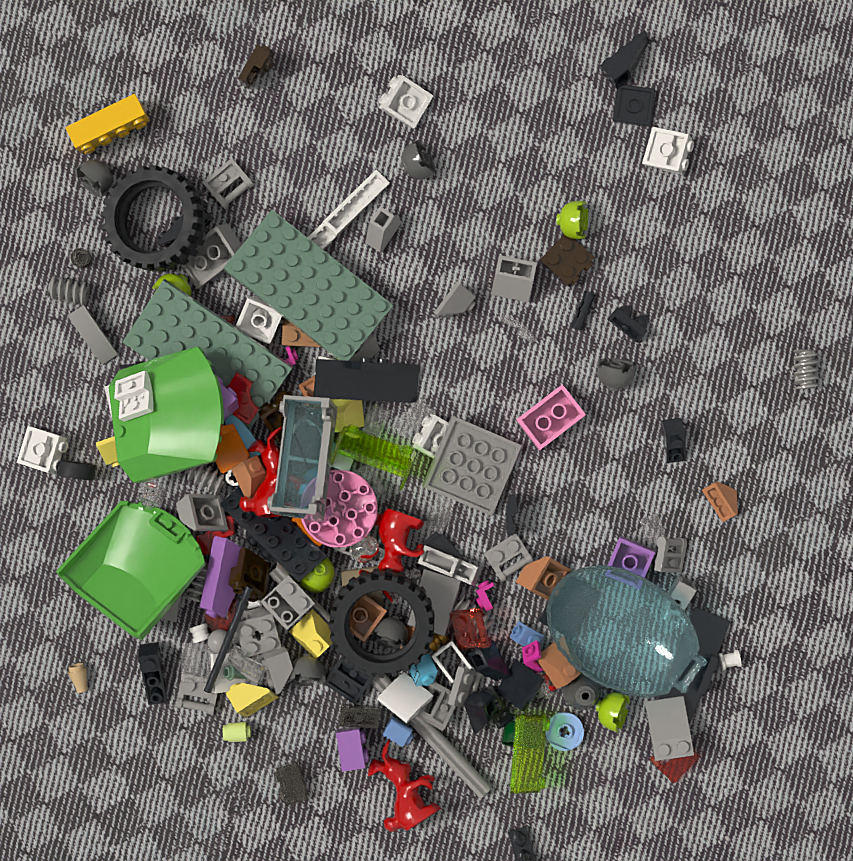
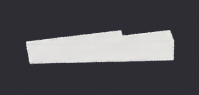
[308,170,390,250]

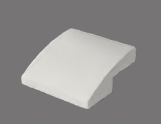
[114,371,153,422]
[377,672,434,723]

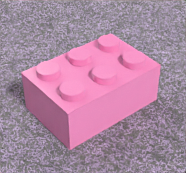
[516,384,586,450]

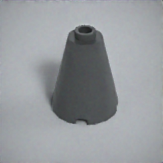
[563,672,601,711]

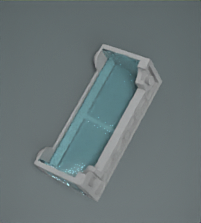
[267,395,338,522]

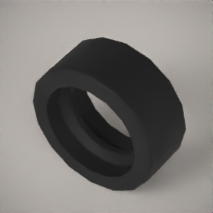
[58,460,96,481]

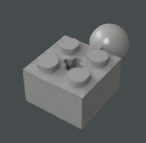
[208,607,282,658]

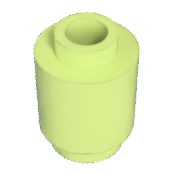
[223,722,251,742]

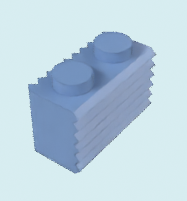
[383,716,413,747]

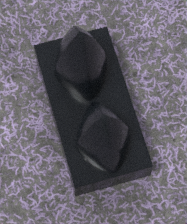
[607,305,648,343]
[508,826,536,861]

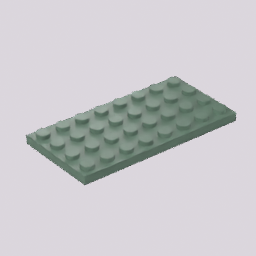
[223,210,393,361]
[123,279,293,429]

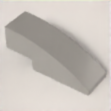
[67,305,119,365]
[418,545,482,586]

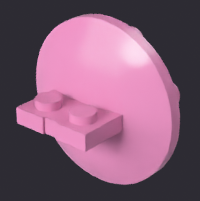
[300,470,377,547]

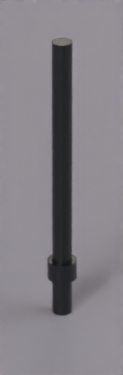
[204,585,253,693]

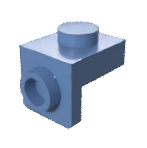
[510,621,544,646]

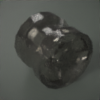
[70,248,92,268]

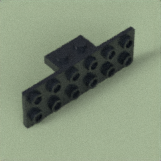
[314,358,419,403]
[220,486,326,582]
[658,607,730,725]

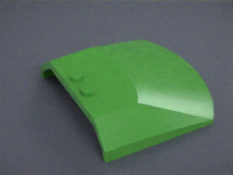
[108,347,224,483]
[56,501,205,640]

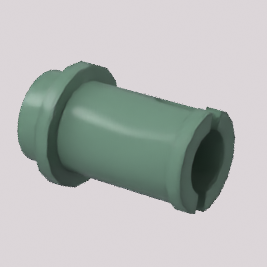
[223,665,249,680]

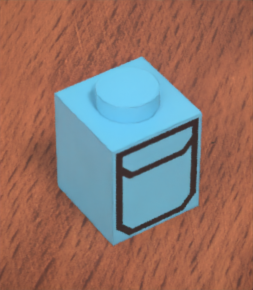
[409,654,438,686]

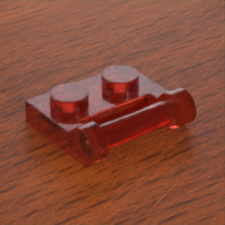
[450,608,492,649]
[649,749,700,784]

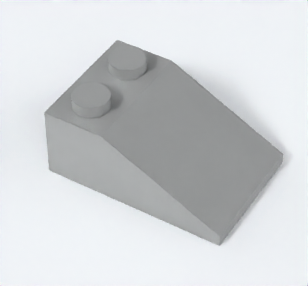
[182,224,242,289]
[645,696,694,761]

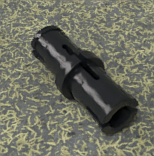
[571,291,596,331]

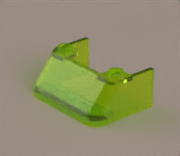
[329,424,416,490]
[508,709,550,794]

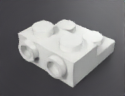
[379,75,433,129]
[642,127,694,175]
[412,414,448,458]
[17,426,68,474]

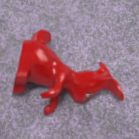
[239,427,306,518]
[359,508,424,602]
[368,739,442,832]

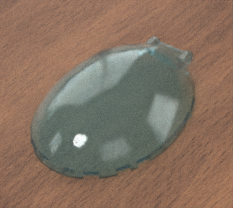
[546,565,707,698]

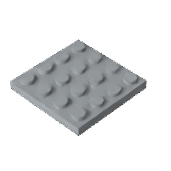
[422,416,522,516]

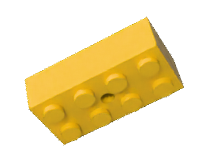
[65,94,150,155]

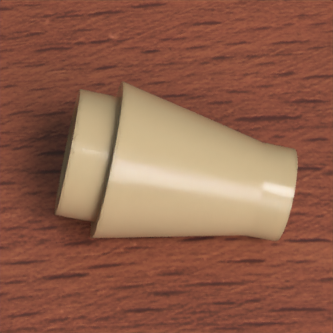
[68,663,88,693]

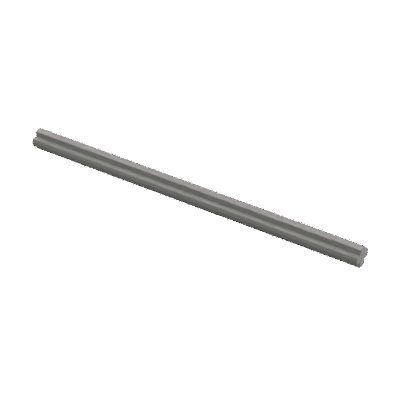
[269,564,492,799]

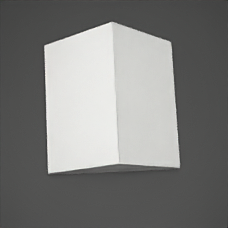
[235,296,282,344]

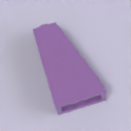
[200,536,242,618]

